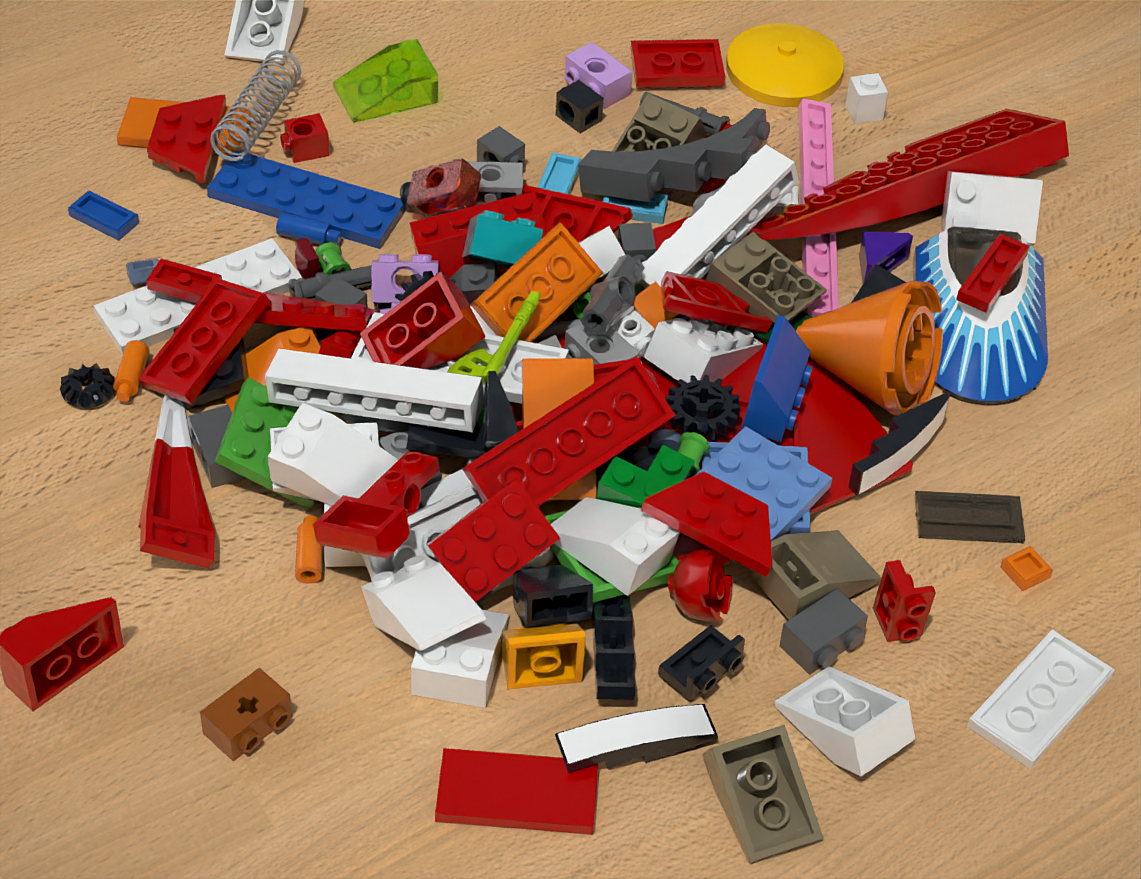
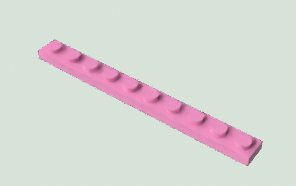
[798,98,839,317]

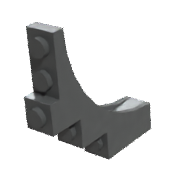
[578,108,770,202]

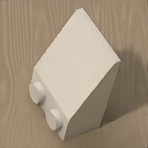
[225,0,305,64]
[940,171,1043,243]
[268,402,398,506]
[551,497,680,596]
[361,556,486,651]
[411,610,509,708]
[775,667,915,776]

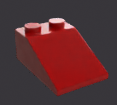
[360,271,486,369]
[0,597,124,712]

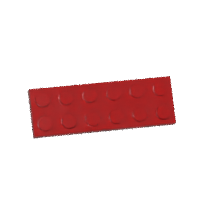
[462,356,676,506]

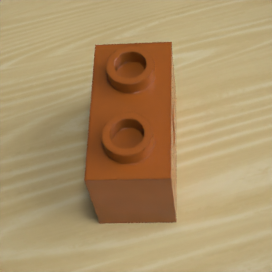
[200,667,292,762]

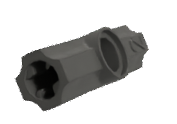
[581,254,645,335]

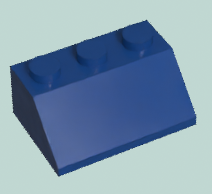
[741,315,813,442]

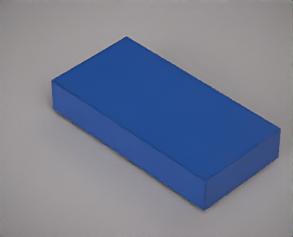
[68,190,139,241]

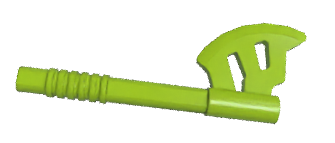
[447,291,541,384]

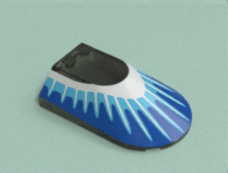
[913,226,1048,406]

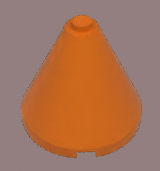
[796,281,943,416]

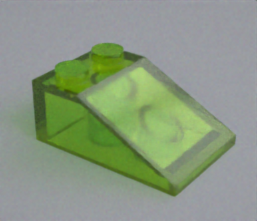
[333,39,438,123]

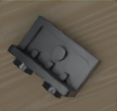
[658,625,745,701]

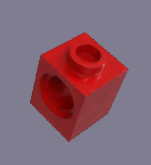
[280,113,329,163]

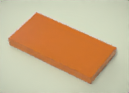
[117,97,251,156]
[470,222,604,342]
[521,358,597,501]

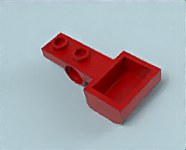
[313,452,440,558]

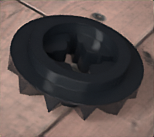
[60,363,115,408]

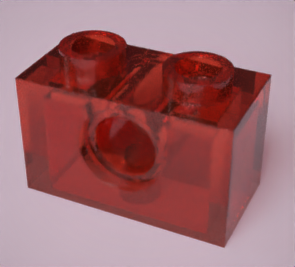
[406,158,482,218]

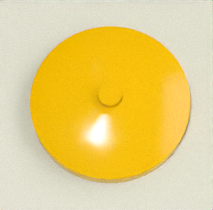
[726,23,844,107]

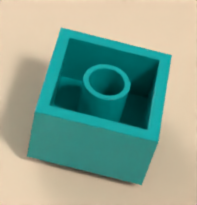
[462,210,543,268]

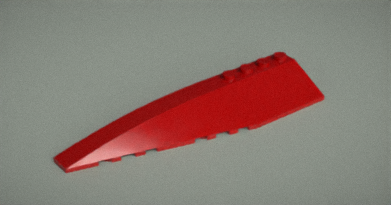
[746,108,1069,240]

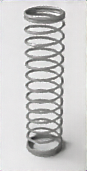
[210,50,302,162]

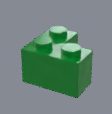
[596,445,695,508]

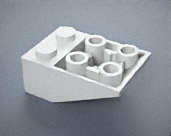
[644,316,763,383]

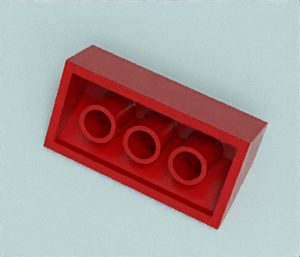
[409,191,547,279]

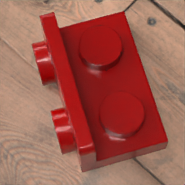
[873,560,936,642]

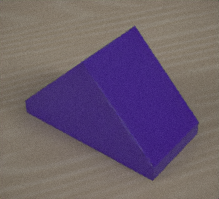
[859,232,913,283]

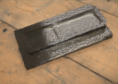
[914,491,1025,544]

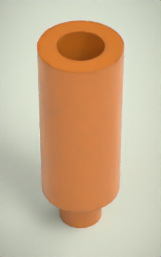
[113,340,150,402]
[295,515,323,583]

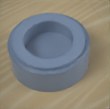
[648,429,681,451]

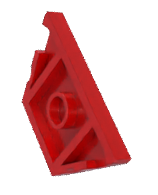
[147,94,226,183]
[522,185,633,243]
[661,271,773,333]
[640,471,773,577]

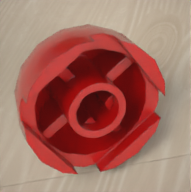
[668,548,733,622]

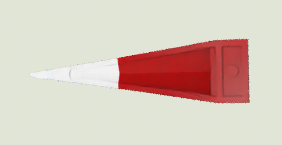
[138,395,215,569]

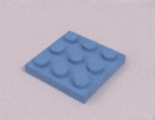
[696,426,832,541]

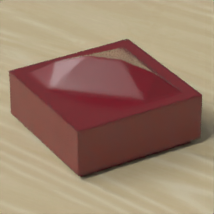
[295,238,320,279]

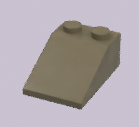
[702,725,823,863]

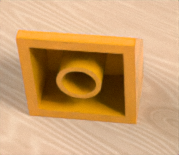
[502,624,585,690]

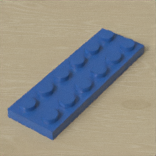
[207,150,406,249]

